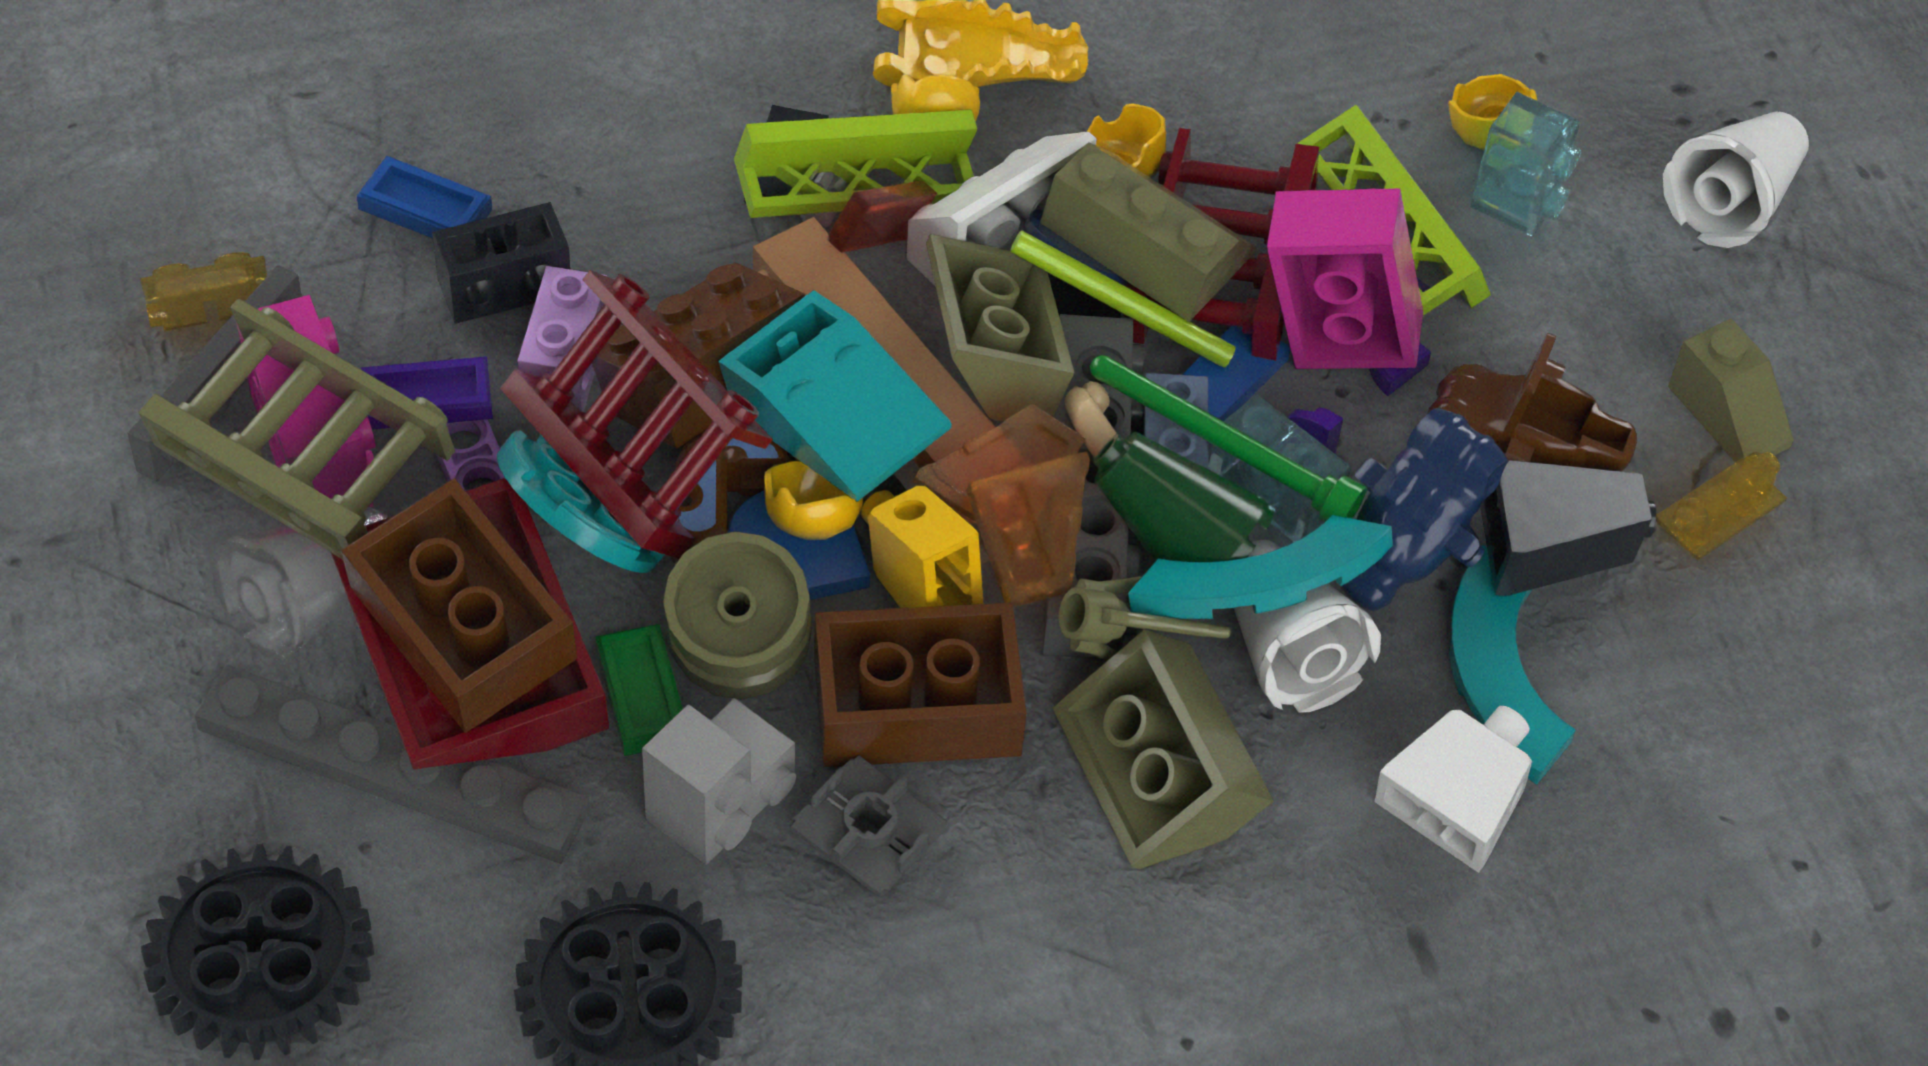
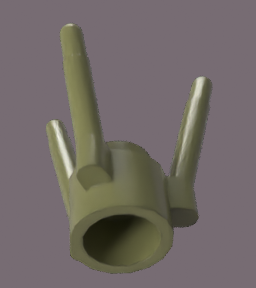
[1059,576,1231,662]

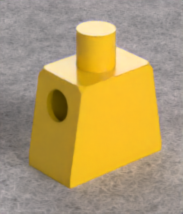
[861,486,984,608]

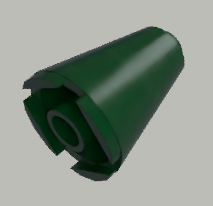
[1093,432,1275,562]

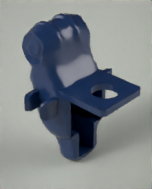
[1340,408,1509,611]

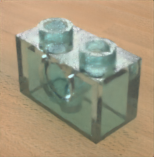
[1470,92,1581,237]
[1208,394,1351,542]

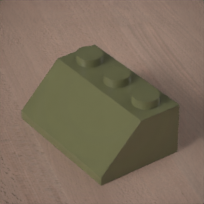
[1040,142,1256,322]
[926,234,1074,430]
[1052,629,1274,869]

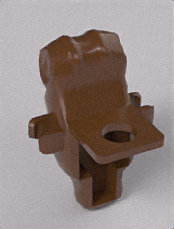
[1426,333,1637,472]

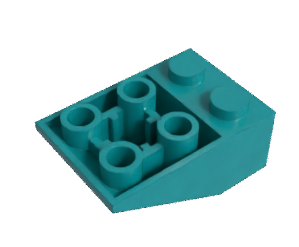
[718,290,952,502]

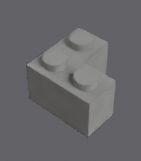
[642,698,796,865]

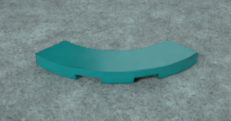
[1128,515,1393,619]
[1449,545,1576,785]

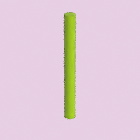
[1010,230,1236,368]

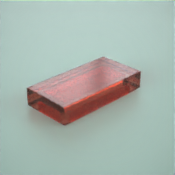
[827,180,937,253]

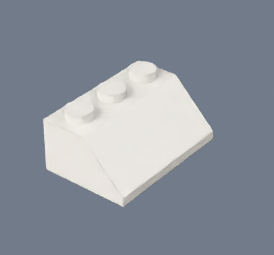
[906,132,1097,286]

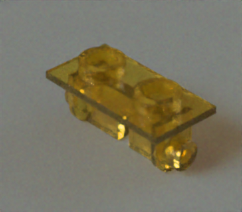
[140,252,267,332]
[1656,452,1787,561]

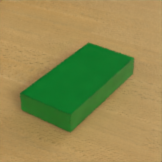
[595,624,683,756]

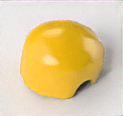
[891,74,980,121]
[1448,74,1538,151]
[1087,103,1166,178]
[764,461,863,540]

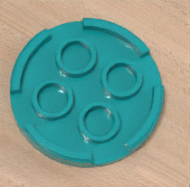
[497,430,665,573]

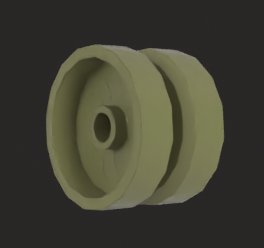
[663,532,812,700]

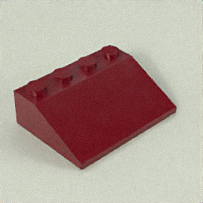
[330,478,609,770]

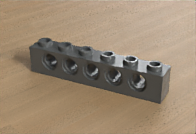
[1043,314,1144,659]

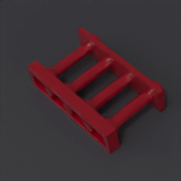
[1123,128,1319,361]
[500,270,773,559]

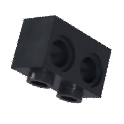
[432,202,571,324]

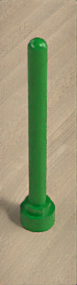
[1090,355,1367,523]

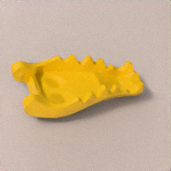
[873,0,1088,87]

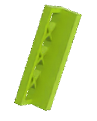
[1297,105,1491,316]
[734,110,978,218]

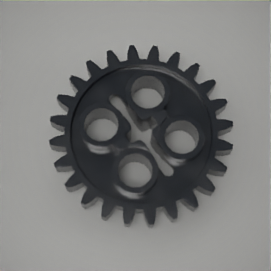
[141,844,375,1060]
[514,882,742,1066]

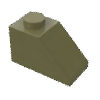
[1668,318,1794,471]

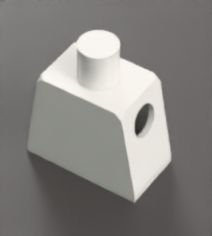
[1375,706,1532,873]

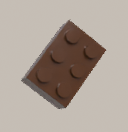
[592,262,805,449]
[341,478,577,733]
[814,602,1027,767]

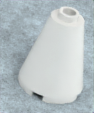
[1663,112,1809,248]
[1234,540,1381,713]

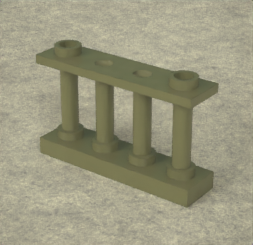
[138,298,455,560]

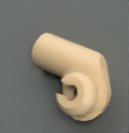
[1064,381,1117,458]

